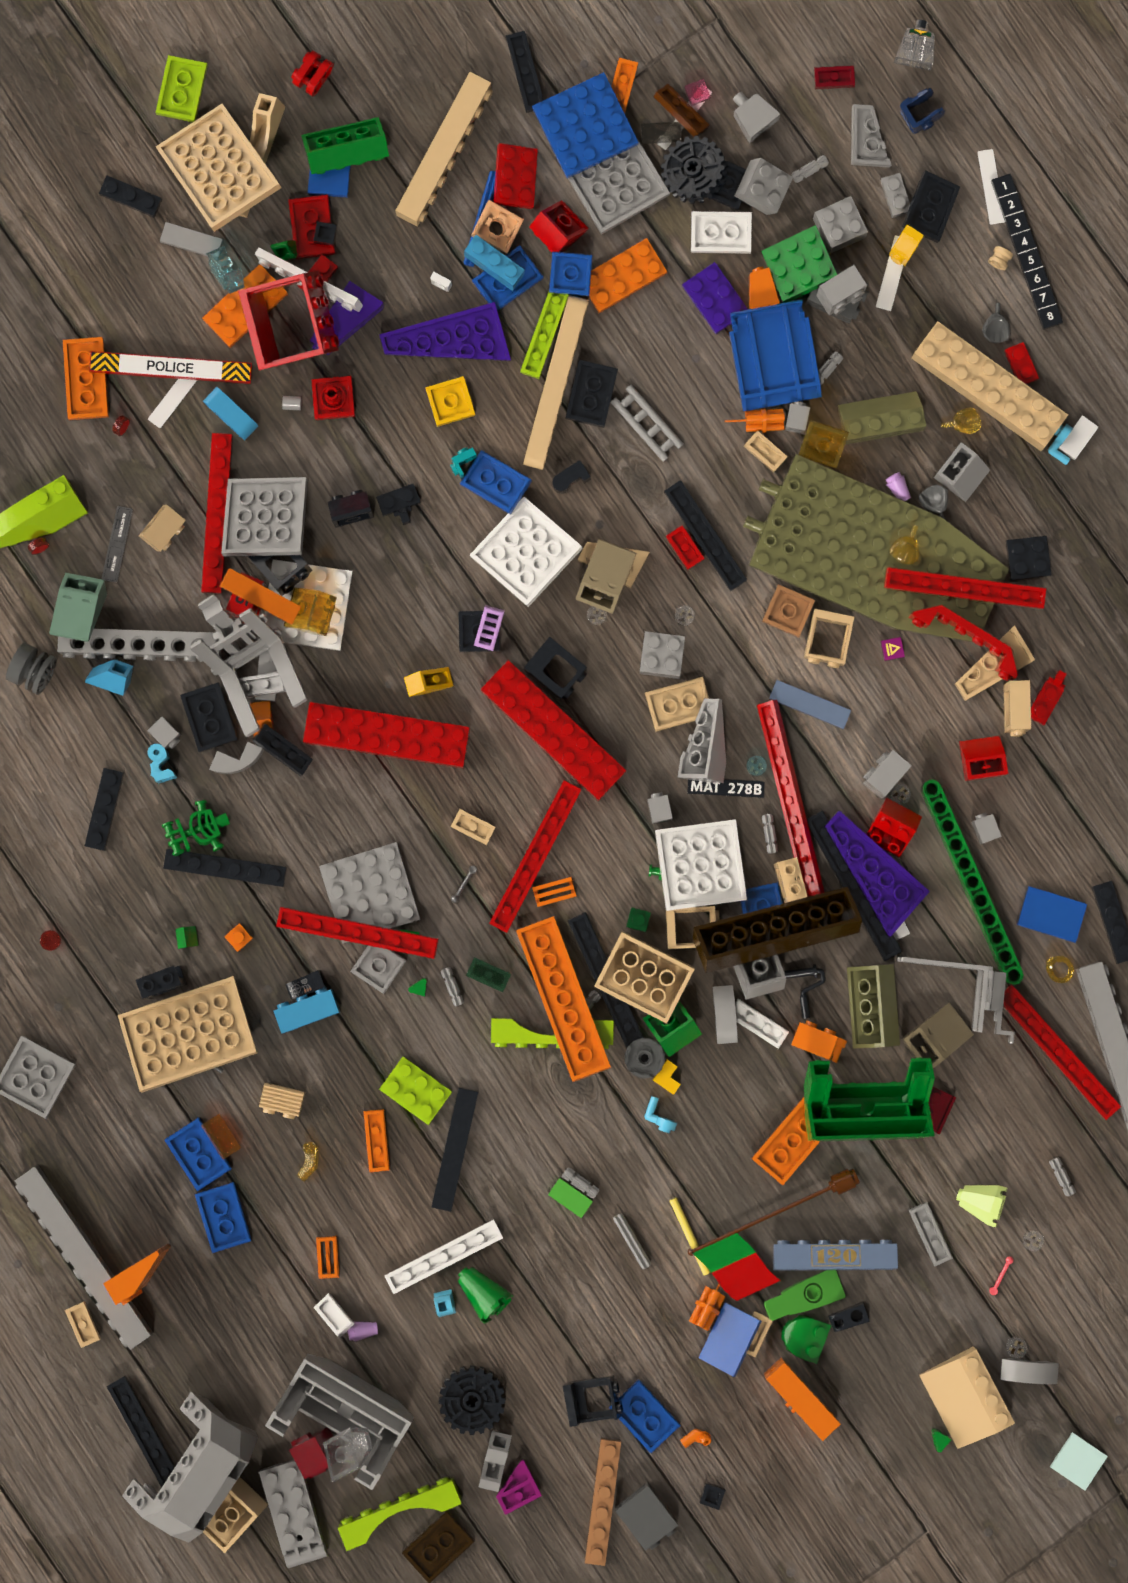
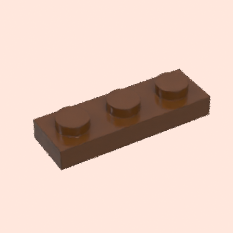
[653,84,710,137]

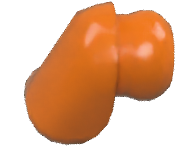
[680,1429,711,1448]

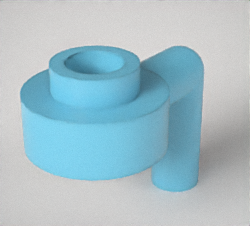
[1048,424,1073,465]
[644,1096,677,1133]

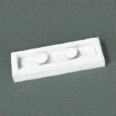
[735,999,789,1049]

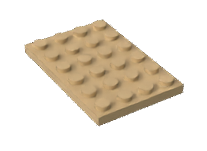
[156,104,281,232]
[118,976,258,1093]

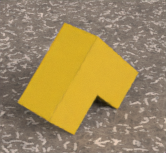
[653,1059,681,1095]

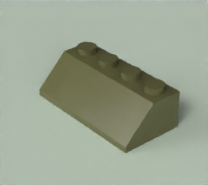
[838,391,926,445]
[847,964,900,1049]

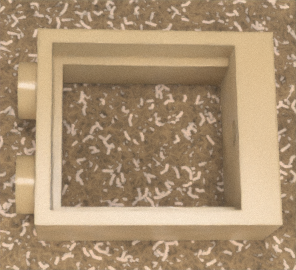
[804,609,854,668]
[1003,680,1031,737]
[774,857,807,903]
[665,906,719,949]

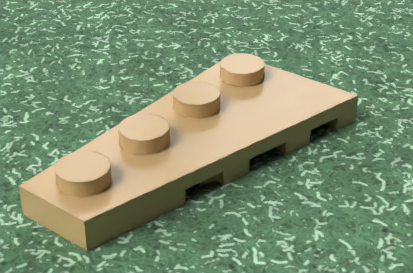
[955,625,1035,701]

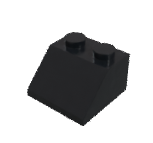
[328,490,374,528]

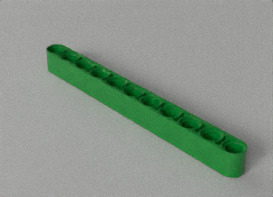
[921,780,1024,984]

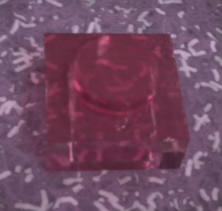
[684,79,711,106]

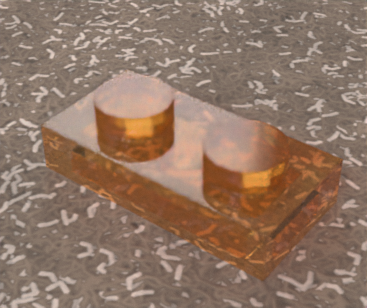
[201,1114,241,1160]

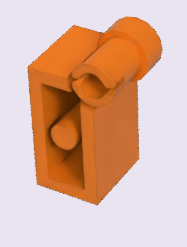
[791,1020,847,1063]

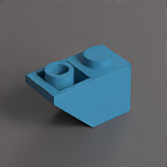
[85,659,133,696]

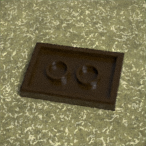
[402,1510,475,1583]

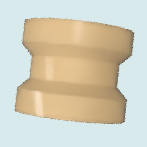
[988,246,1013,270]

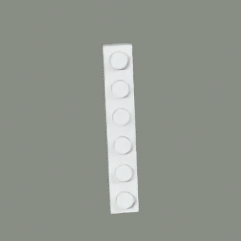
[255,247,363,312]
[385,1219,503,1294]

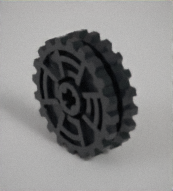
[661,136,728,204]
[439,1365,505,1435]

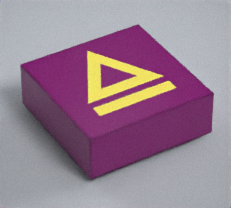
[880,637,905,661]

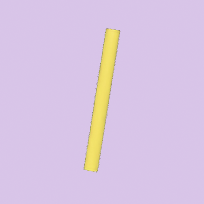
[670,1197,711,1275]

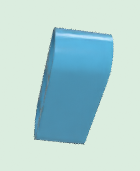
[203,387,258,441]

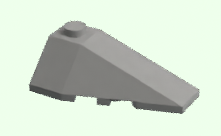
[678,699,726,783]

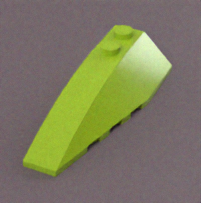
[0,475,88,548]

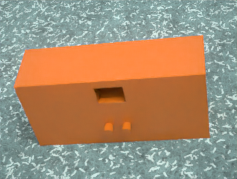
[764,1357,841,1441]

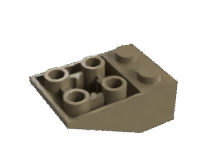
[576,539,637,614]
[901,1002,974,1068]

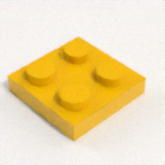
[425,376,475,427]

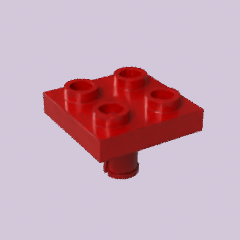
[311,376,355,420]

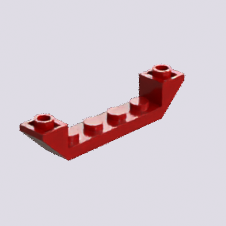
[908,605,1018,681]

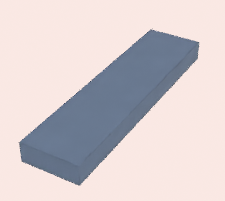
[769,680,851,729]

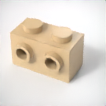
[139,505,186,552]

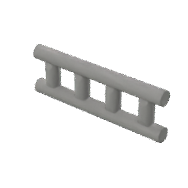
[611,384,684,462]

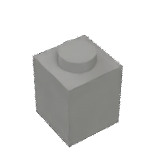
[784,402,810,434]
[147,717,181,749]
[647,792,673,824]
[971,812,1002,845]

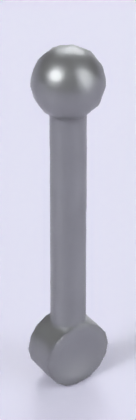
[451,866,477,903]

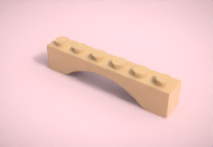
[239,93,285,218]

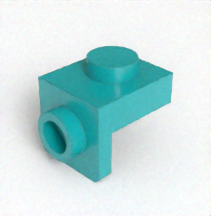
[450,447,477,479]

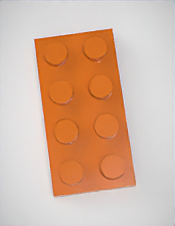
[588,238,667,313]
[202,264,288,348]
[63,337,109,420]
[751,1097,820,1185]

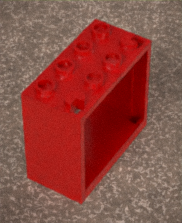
[238,271,339,370]

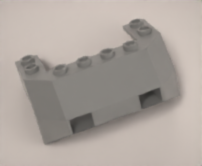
[265,1354,414,1490]
[122,1392,258,1543]

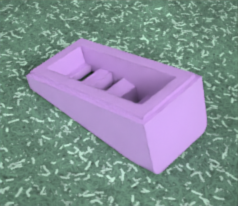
[474,605,505,651]

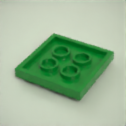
[761,225,837,303]

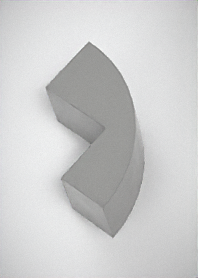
[209,742,264,774]
[713,985,738,1044]
[1001,1358,1059,1384]
[479,1431,512,1492]

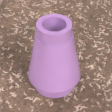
[885,472,911,501]
[348,1321,378,1342]

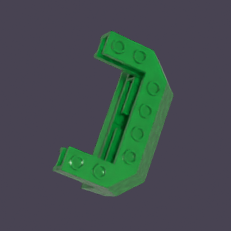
[804,1057,935,1141]

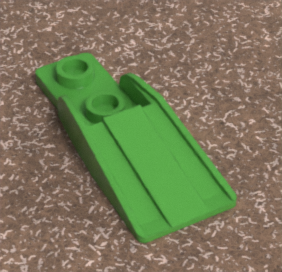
[764,1270,846,1321]

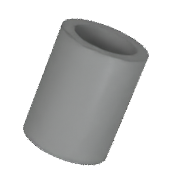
[282,396,302,410]

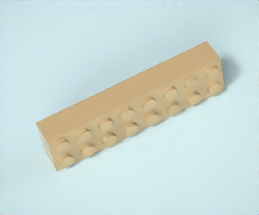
[911,321,1068,451]

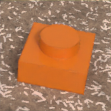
[224,923,253,952]

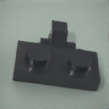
[376,483,421,525]

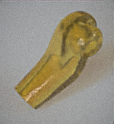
[297,1142,318,1182]

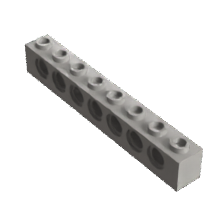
[57,629,222,662]

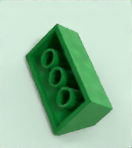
[301,117,389,174]

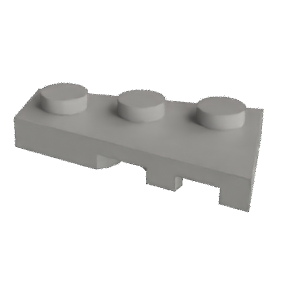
[851,104,892,168]

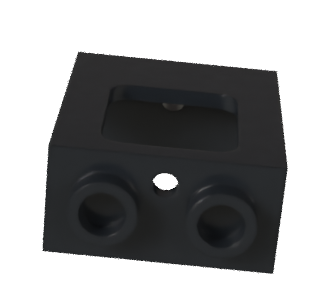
[248,555,313,596]
[524,637,587,700]
[136,965,187,999]
[563,1375,623,1427]

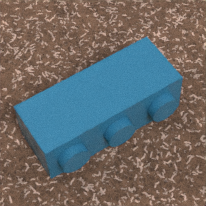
[464,235,525,291]
[273,987,340,1034]

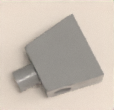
[733,91,780,143]

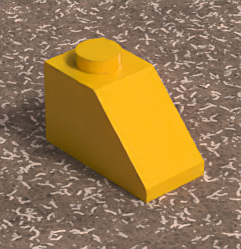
[404,667,453,697]

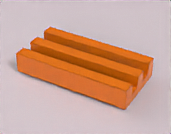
[532,877,577,907]
[316,1236,340,1279]

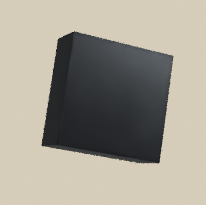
[313,221,337,246]
[699,1483,726,1510]

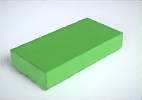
[548,1178,593,1218]

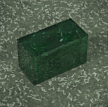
[466,957,512,992]

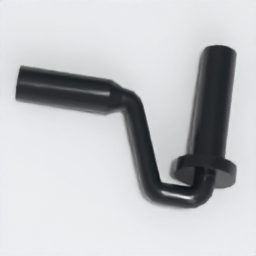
[785,964,826,1019]

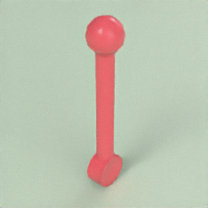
[989,1256,1014,1295]

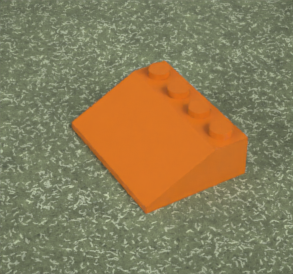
[103,1243,171,1305]

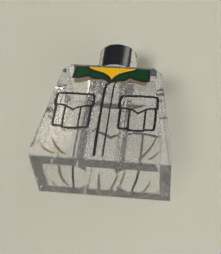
[894,20,935,71]

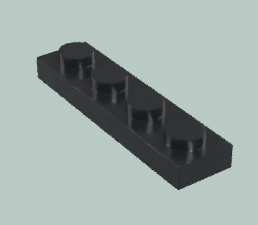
[506,31,544,113]
[84,768,124,851]
[1091,881,1128,964]

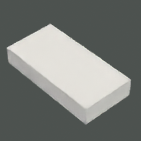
[1058,415,1098,460]
[314,1293,355,1338]

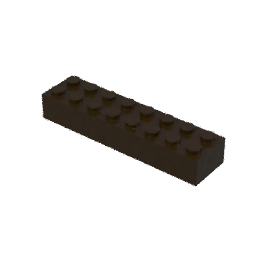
[693,887,862,973]

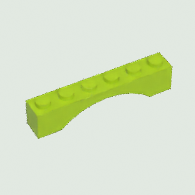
[491,1018,614,1049]
[338,1477,462,1551]

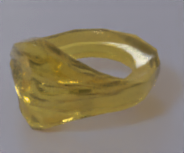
[1046,955,1074,983]

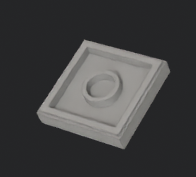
[350,946,407,994]

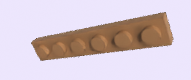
[585,1438,621,1566]

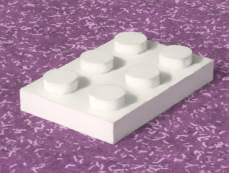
[691,211,752,254]

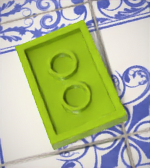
[155,55,208,122]
[379,1056,452,1125]

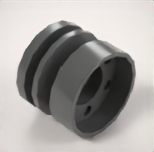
[6,642,57,695]

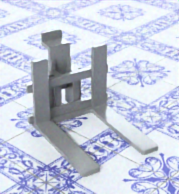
[190,594,308,737]
[896,957,1015,1044]

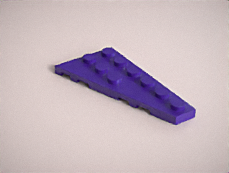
[379,302,511,361]
[825,811,930,937]

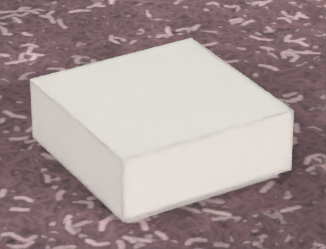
[430,272,452,292]

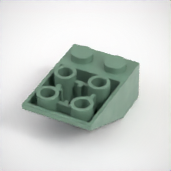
[49,573,107,642]

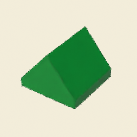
[270,240,297,261]
[175,926,199,949]
[408,978,427,997]
[931,1428,952,1453]

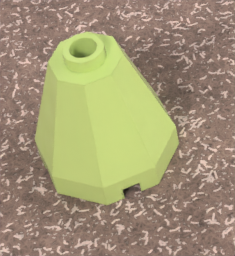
[956,1185,1008,1227]

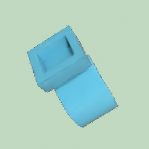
[147,744,178,784]
[434,1289,456,1317]

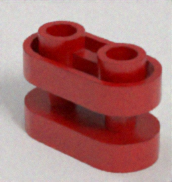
[291,50,334,97]

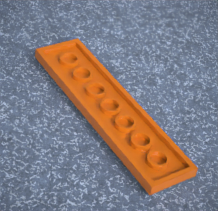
[516,916,611,1082]

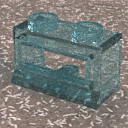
[206,246,245,294]

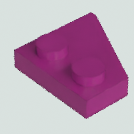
[496,1459,542,1515]

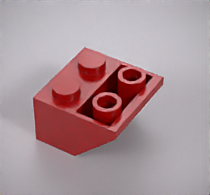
[959,736,1009,781]
[866,798,922,857]

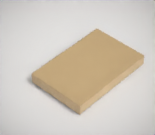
[645,677,709,732]

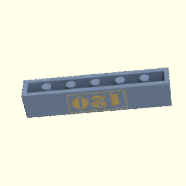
[773,1240,898,1271]

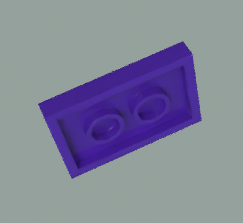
[682,262,748,334]

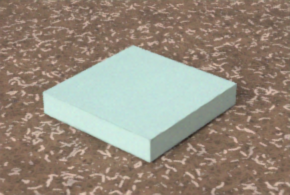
[1050,1432,1108,1490]

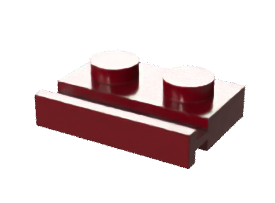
[929,1087,956,1135]

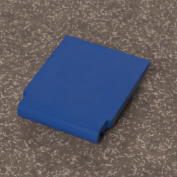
[729,300,822,412]

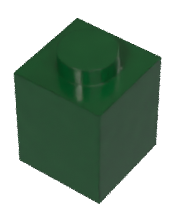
[626,907,651,932]

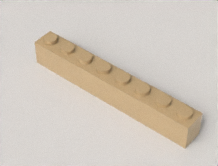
[395,72,493,227]

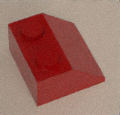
[529,200,589,252]

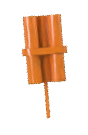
[725,408,785,433]
[689,1284,726,1331]

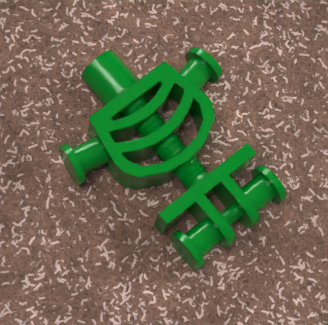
[162,800,230,856]

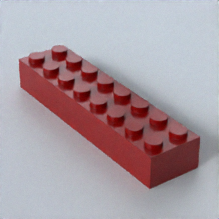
[481,660,626,802]
[303,702,470,769]

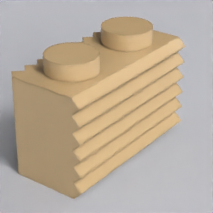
[259,1083,306,1119]

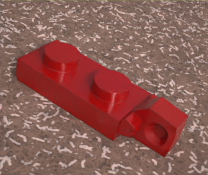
[1031,670,1067,726]

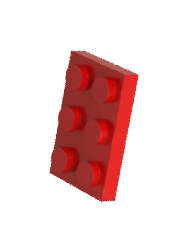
[494,143,538,209]

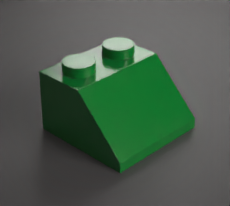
[643,1001,702,1057]

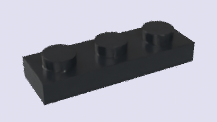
[99,175,162,218]
[252,724,313,776]

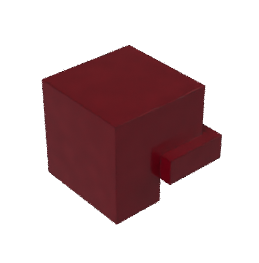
[289,1427,343,1479]

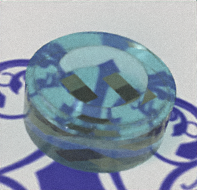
[746,756,767,776]

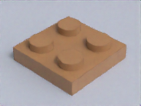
[762,584,815,638]

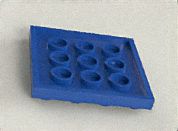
[532,72,639,179]

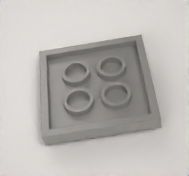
[0,1036,76,1119]

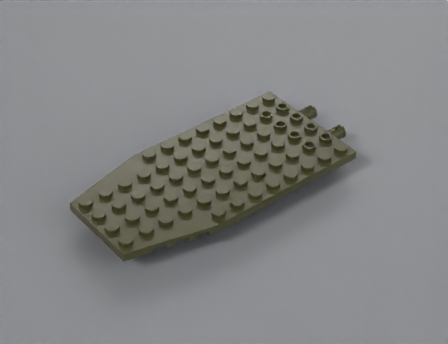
[743,454,1008,643]

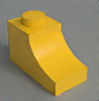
[889,225,924,266]

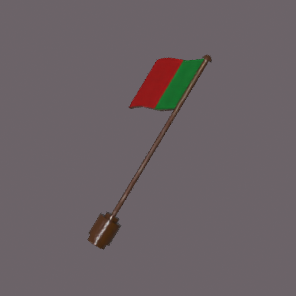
[687,1168,860,1301]

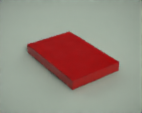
[288,195,335,259]

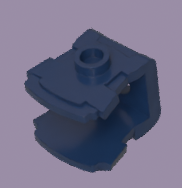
[900,88,945,134]

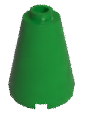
[458,1267,514,1324]

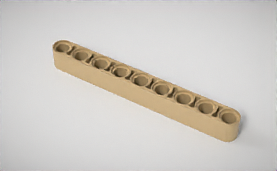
[523,295,589,470]

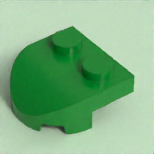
[781,1315,831,1364]

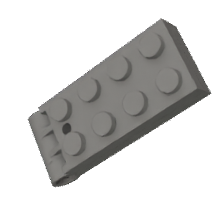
[259,1459,328,1568]

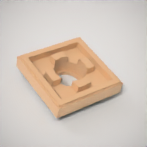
[471,200,524,255]

